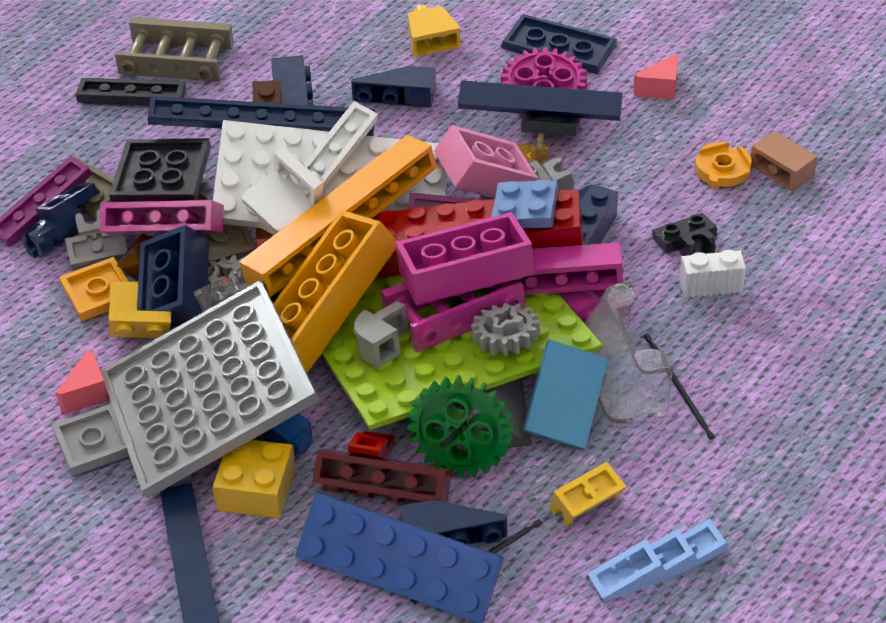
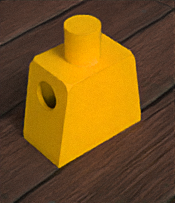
[408,4,461,57]

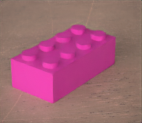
[395,212,535,305]

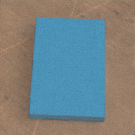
[523,339,609,450]

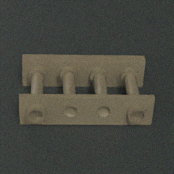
[115,17,234,82]

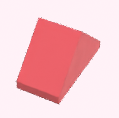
[633,54,679,99]
[56,350,109,413]

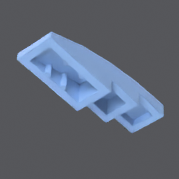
[587,519,729,602]

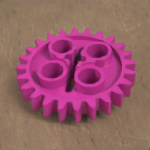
[501,47,587,90]

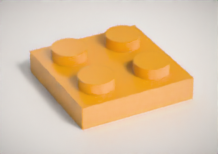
[59,257,129,322]

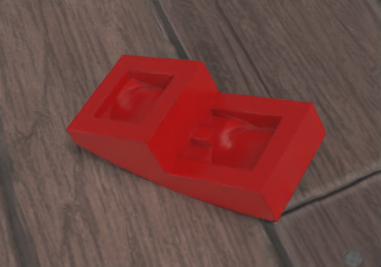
[348,431,395,458]

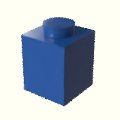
[263,413,313,456]

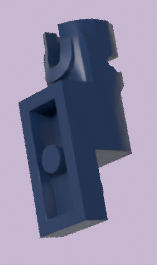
[22,183,98,258]

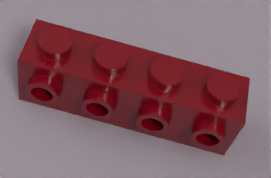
[312,449,452,503]

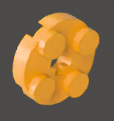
[695,142,752,189]

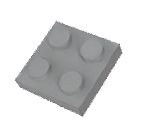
[51,404,129,477]

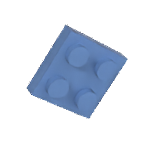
[491,180,558,228]

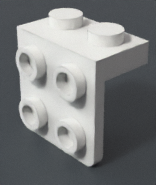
[242,146,323,233]

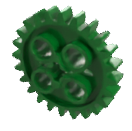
[407,375,514,478]

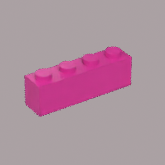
[100,200,224,236]
[501,242,624,295]

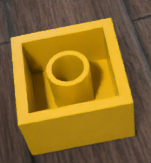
[213,440,296,519]

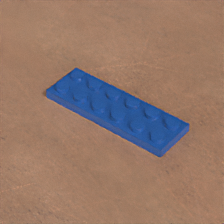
[295,492,504,623]

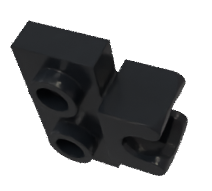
[652,213,717,256]

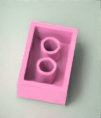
[434,125,538,197]

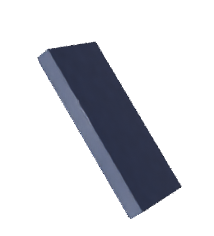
[501,14,617,74]

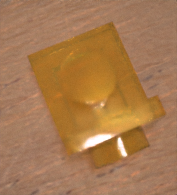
[517,133,549,167]

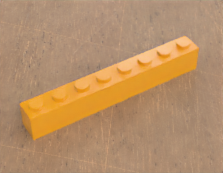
[239,135,436,297]

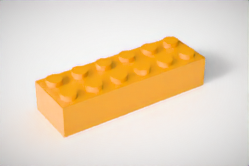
[273,210,397,373]

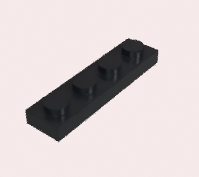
[76,78,186,105]

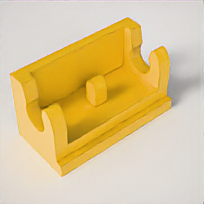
[549,462,627,527]

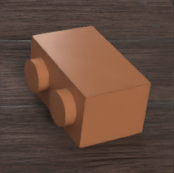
[751,131,817,192]

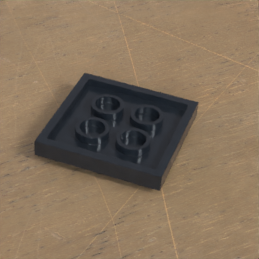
[109,138,211,202]

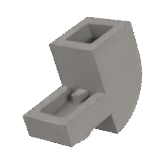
[354,301,409,369]

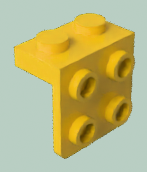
[108,281,171,338]

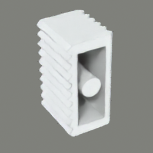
[679,250,746,299]

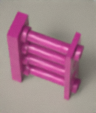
[380,282,526,352]

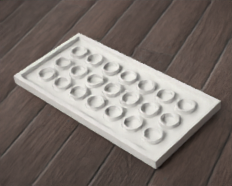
[213,120,447,228]

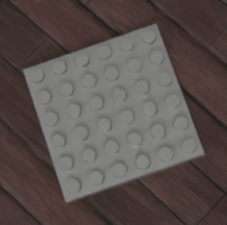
[100,280,320,498]

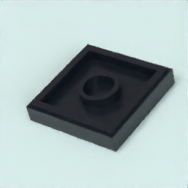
[521,114,581,136]

